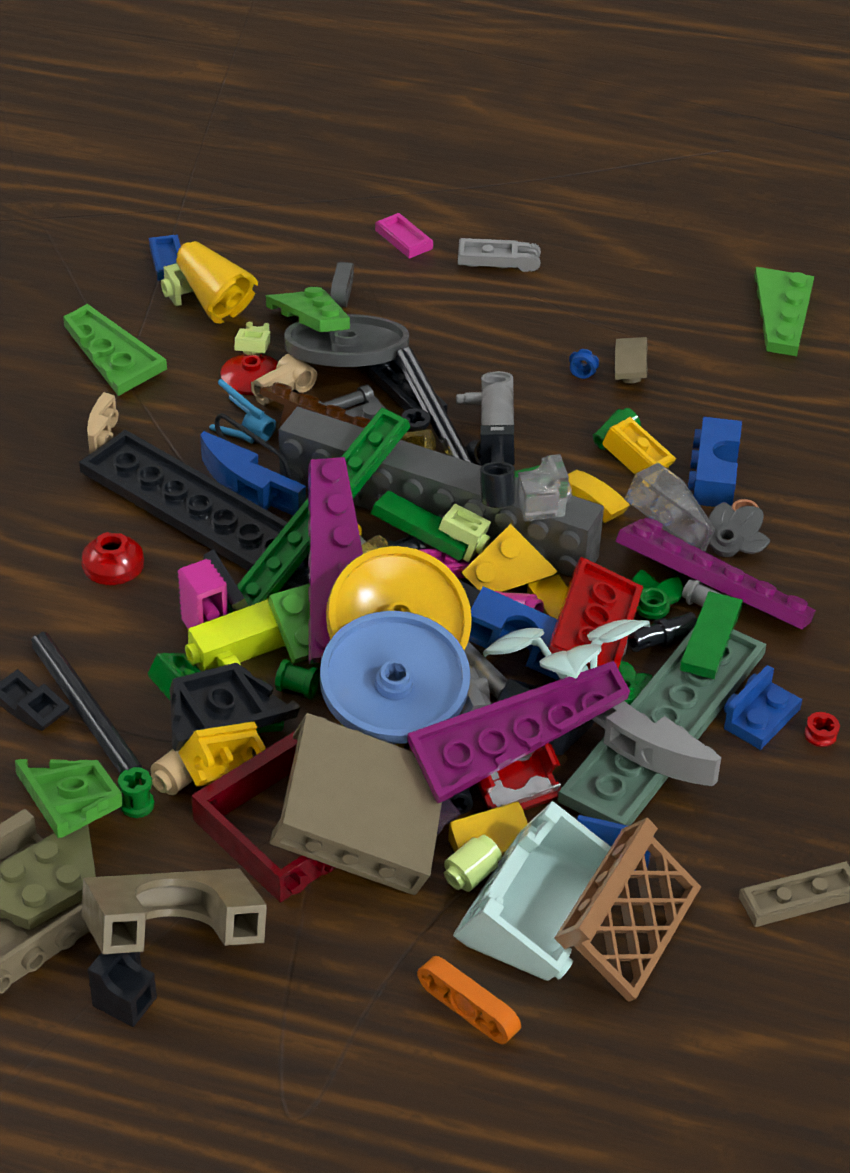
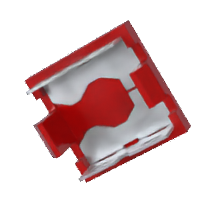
[477,743,561,811]

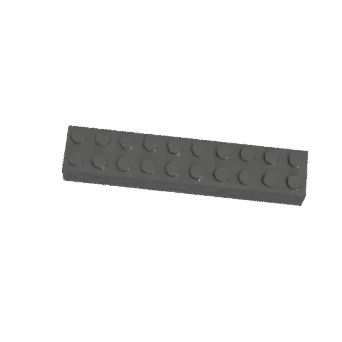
[279,406,604,577]

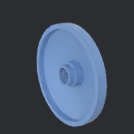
[320,611,470,744]

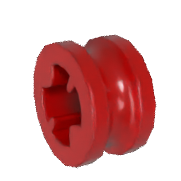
[804,712,840,747]

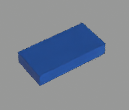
[149,235,181,281]

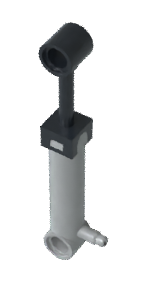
[456,371,515,508]

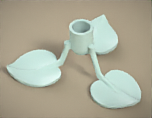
[483,619,651,680]

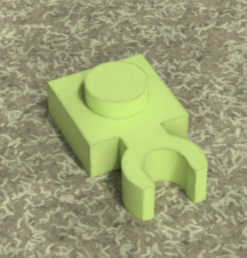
[234,322,271,355]

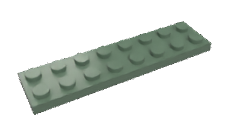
[558,628,767,826]

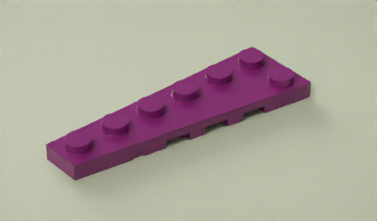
[308,457,363,664]
[615,518,816,629]
[407,661,630,804]

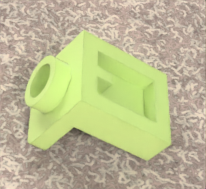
[161,263,193,306]
[439,504,491,562]

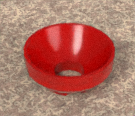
[81,532,144,585]

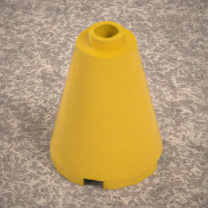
[176,241,258,324]

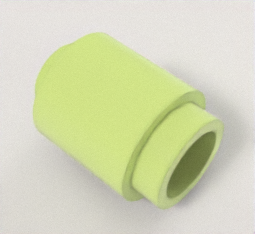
[444,835,502,892]

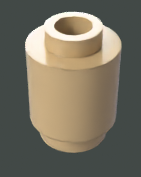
[151,749,193,795]

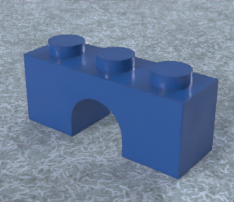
[687,417,742,507]
[469,586,559,680]

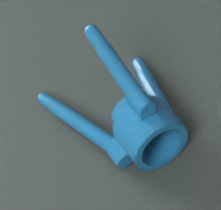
[209,379,276,444]

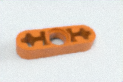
[417,956,521,1044]

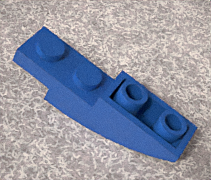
[200,431,306,516]

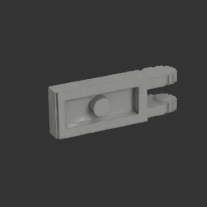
[458,238,541,272]

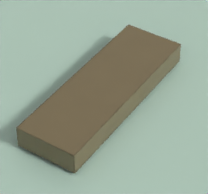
[739,861,850,927]

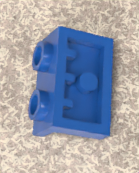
[724,665,802,750]

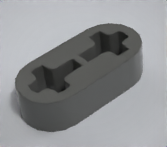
[331,262,354,308]

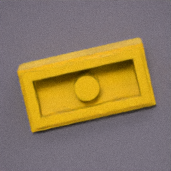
[603,417,676,485]
[448,802,528,856]

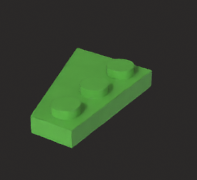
[266,287,350,332]

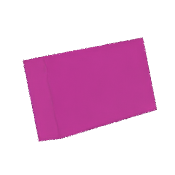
[375,213,433,259]

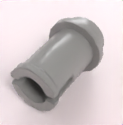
[682,579,728,607]

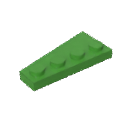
[754,267,814,356]
[63,304,167,396]

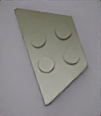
[0,824,96,930]

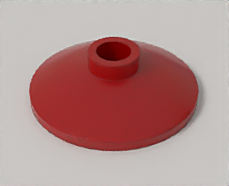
[220,354,278,395]

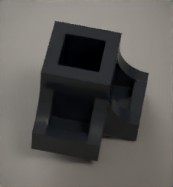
[88,952,157,1027]

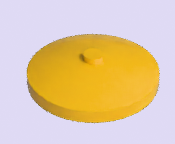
[326,546,472,650]

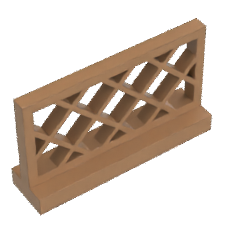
[554,817,701,1002]

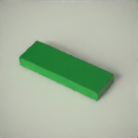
[371,490,469,561]
[680,591,743,680]

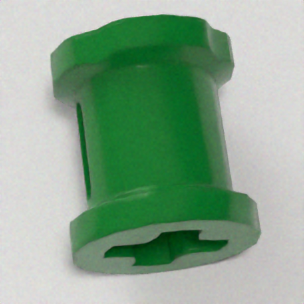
[275,659,320,699]
[118,767,155,818]

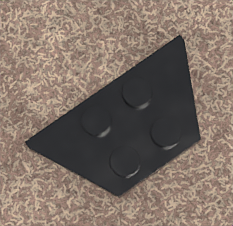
[170,663,301,751]

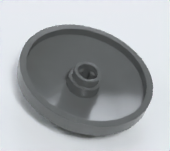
[284,314,409,367]

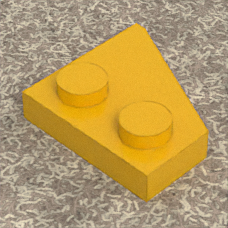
[461,524,557,592]

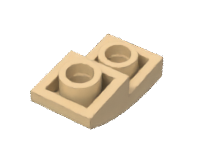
[87,392,119,454]

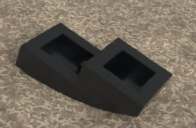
[0,669,70,731]

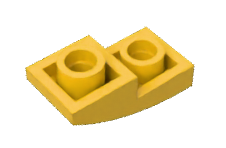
[555,470,630,523]

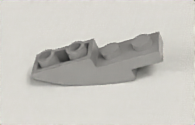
[592,701,721,786]

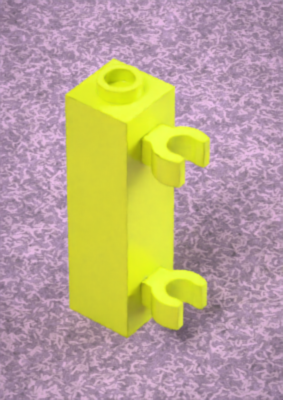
[185,599,285,671]

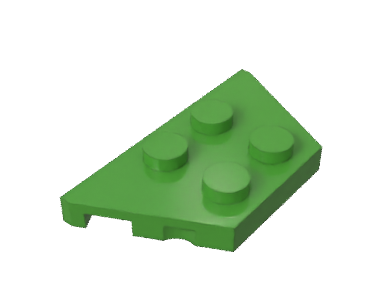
[15,759,122,838]

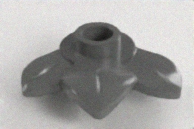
[709,502,770,557]

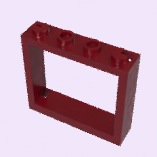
[191,731,336,903]

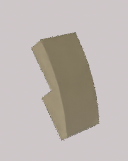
[615,337,648,383]

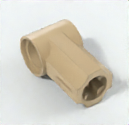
[251,354,317,406]

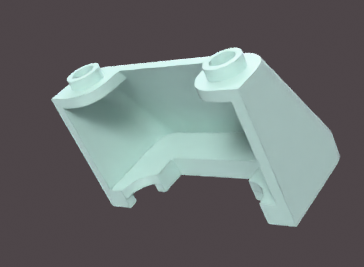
[453,801,611,981]

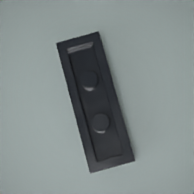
[368,359,448,413]

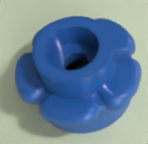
[569,349,599,379]

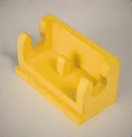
[178,721,266,787]

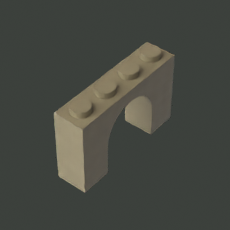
[81,868,267,954]

